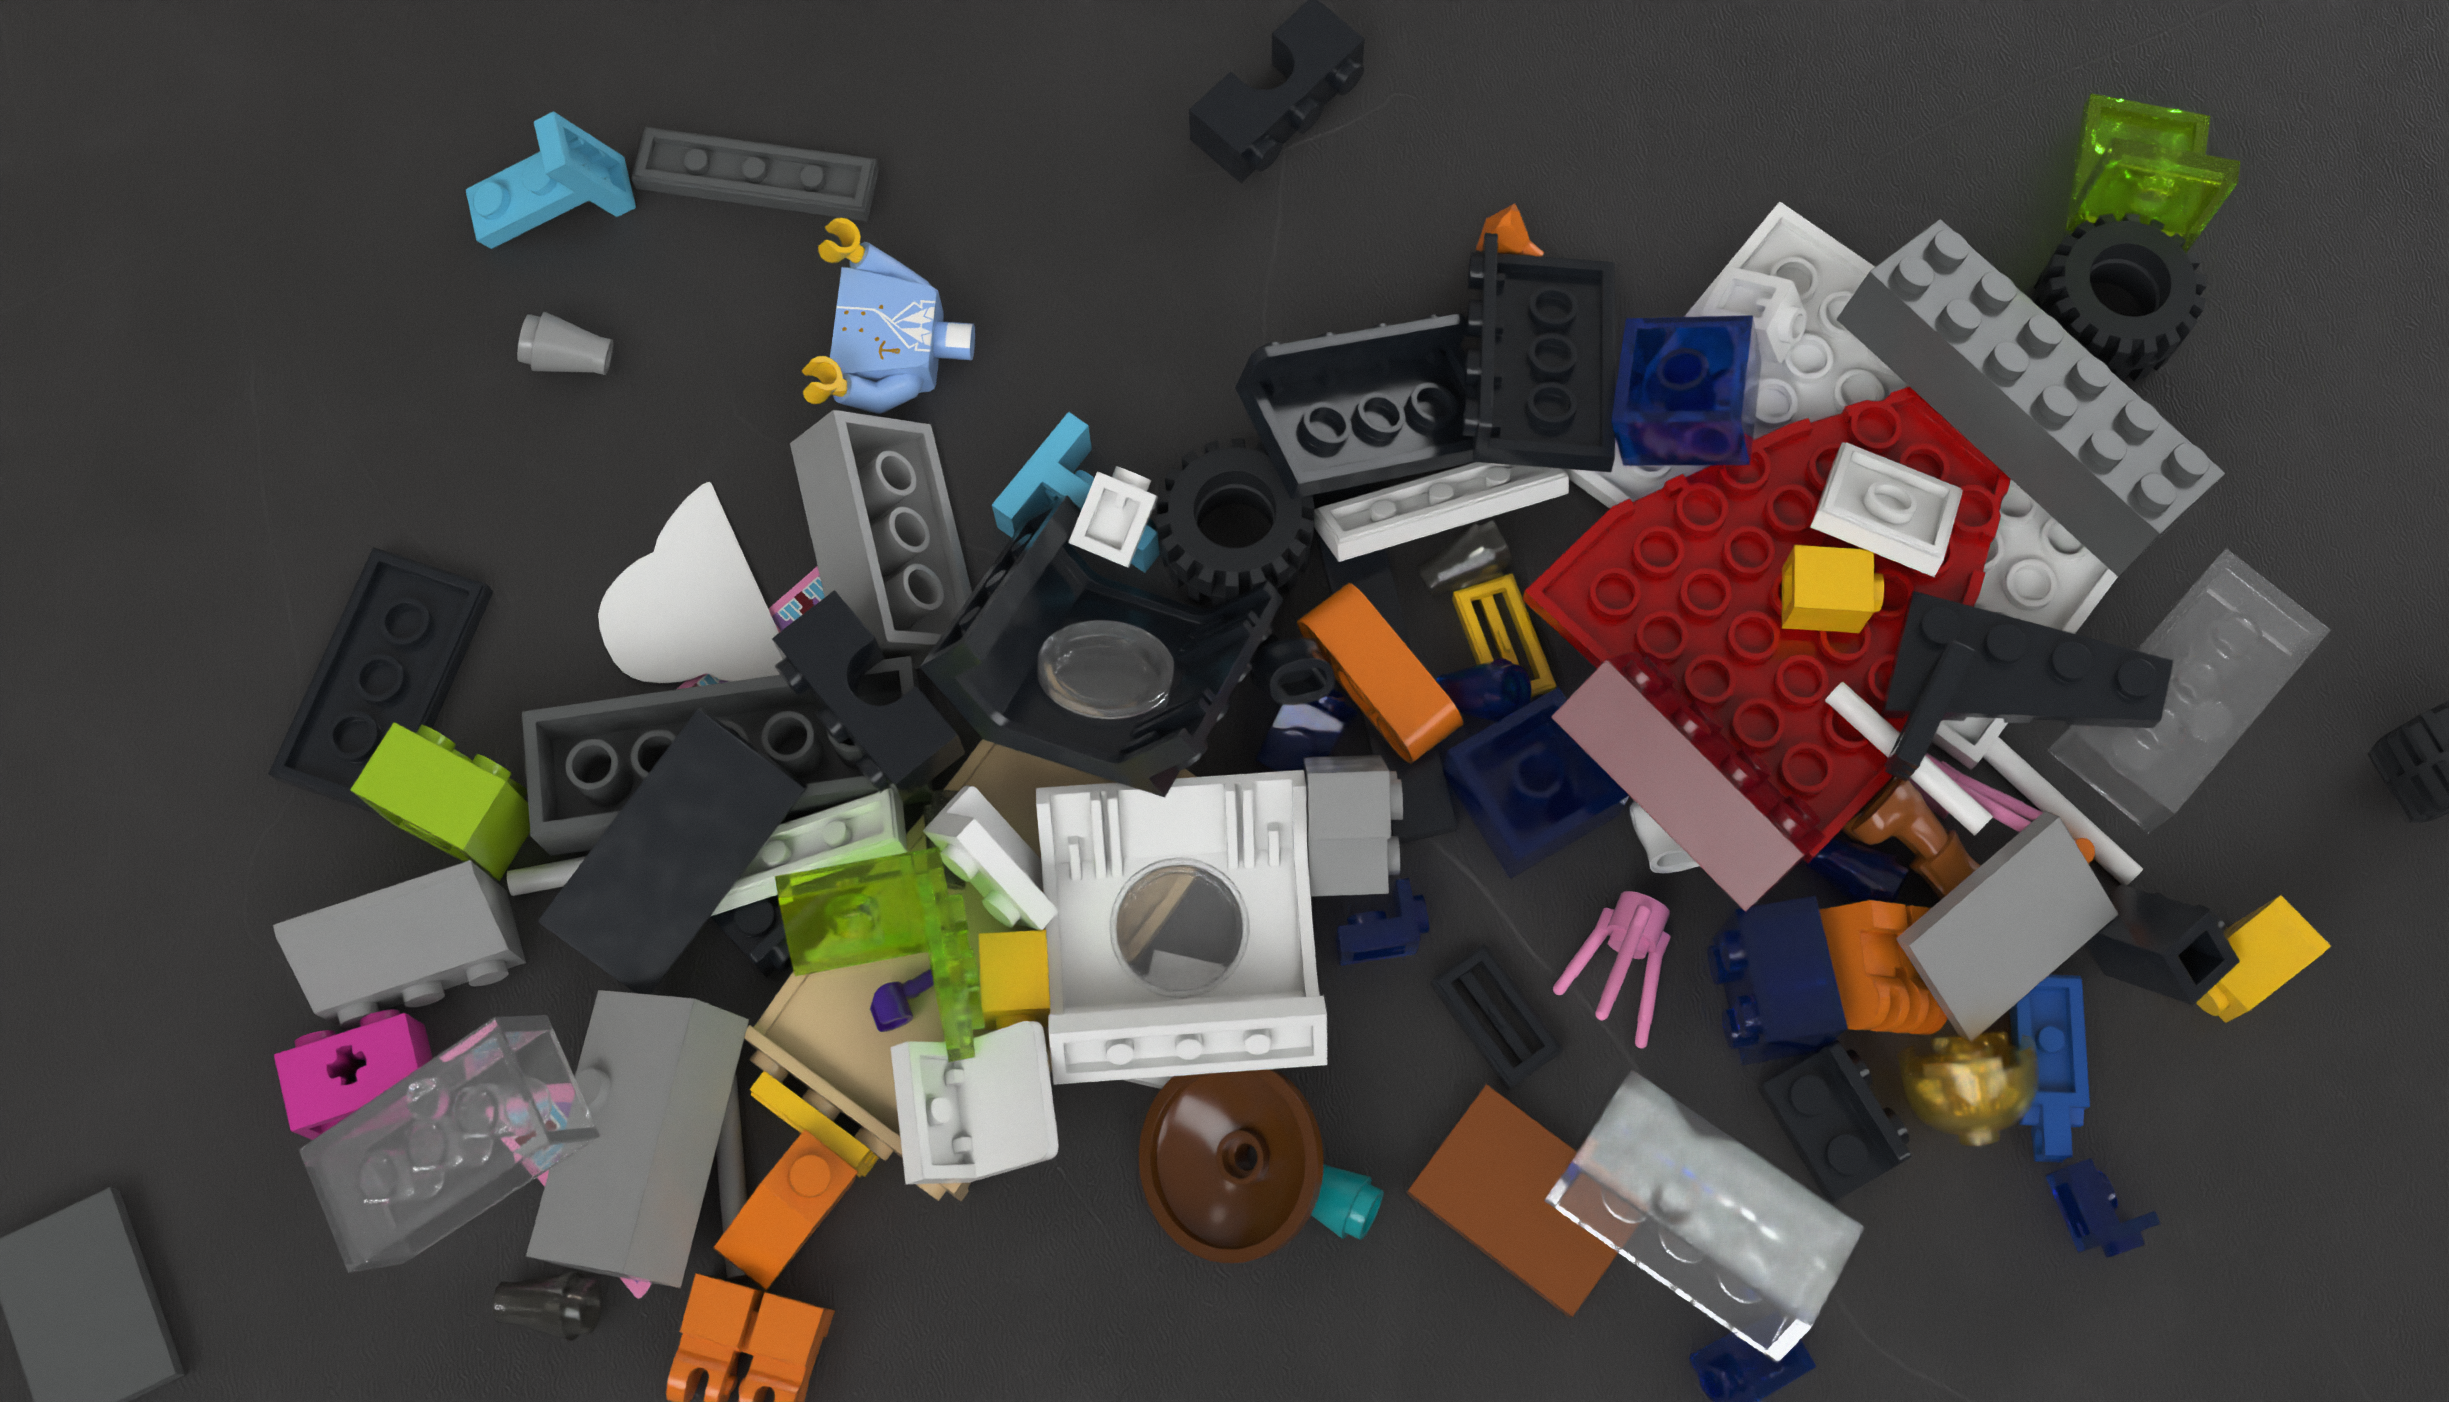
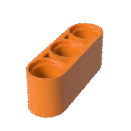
[1297,583,1463,764]

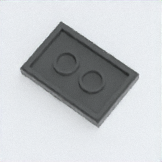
[0,1187,185,1402]

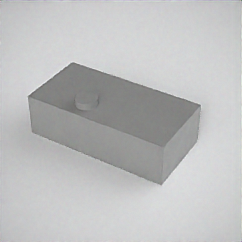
[526,990,749,1288]

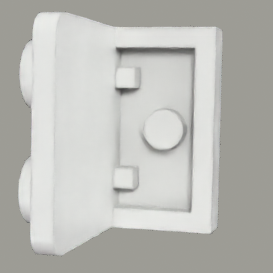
[890,1021,1058,1184]

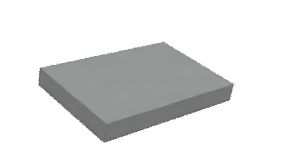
[1896,811,2119,1042]

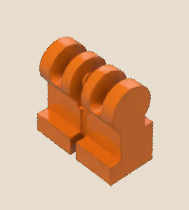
[1814,900,1948,1035]
[666,1274,835,1402]

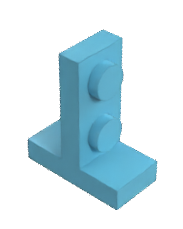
[465,111,636,249]
[992,412,1160,573]

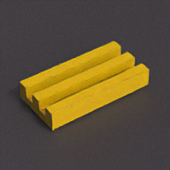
[1452,573,1557,712]
[749,1071,879,1177]

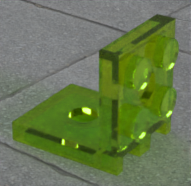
[2066,93,2241,253]
[775,847,985,1062]

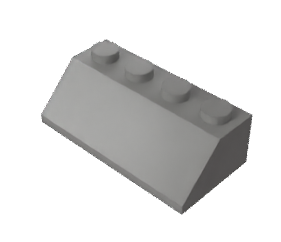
[790,410,972,669]

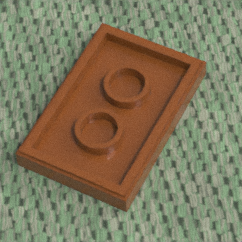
[1406,1084,1651,1318]

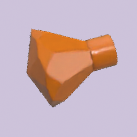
[1476,203,1544,256]

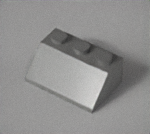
[273,860,526,1029]

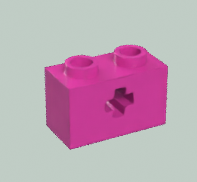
[274,1009,442,1140]

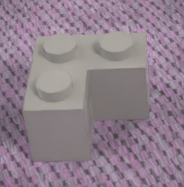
[1303,755,1403,896]

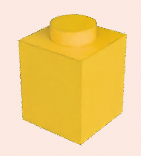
[1782,545,1884,633]
[978,930,1050,1031]

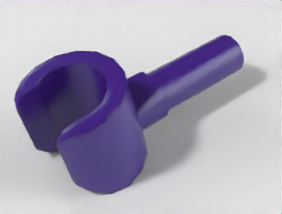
[870,958,955,1032]

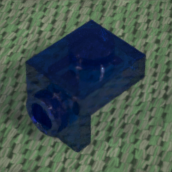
[1255,688,1357,772]

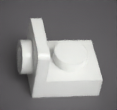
[1700,266,1807,364]
[1068,466,1158,568]

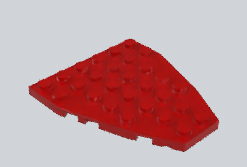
[1522,387,2011,863]

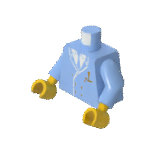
[802,217,975,414]

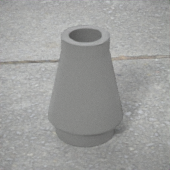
[517,312,613,375]

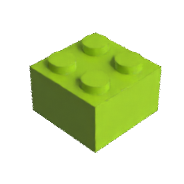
[350,722,530,881]

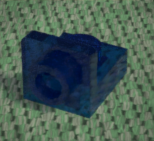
[1335,878,1429,966]
[2045,1158,2161,1258]
[1689,1305,1817,1402]

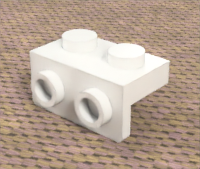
[923,786,1059,931]

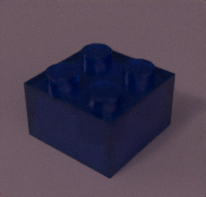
[1611,315,1762,466]
[1443,687,1629,879]
[1707,896,1848,1065]

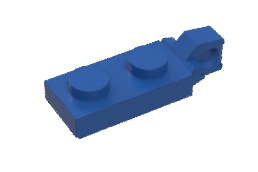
[2010,974,2090,1163]

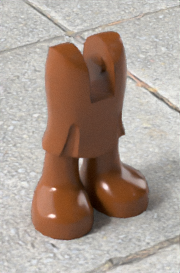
[1842,776,1981,901]

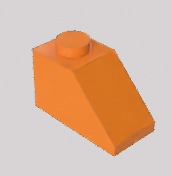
[713,1130,858,1291]

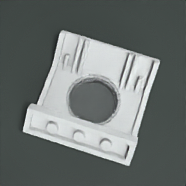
[1036,770,1327,1085]

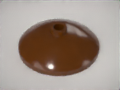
[1139,1069,1324,1263]

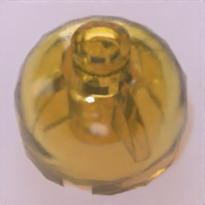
[1897,1032,2039,1146]

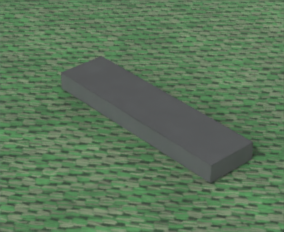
[632,127,879,221]

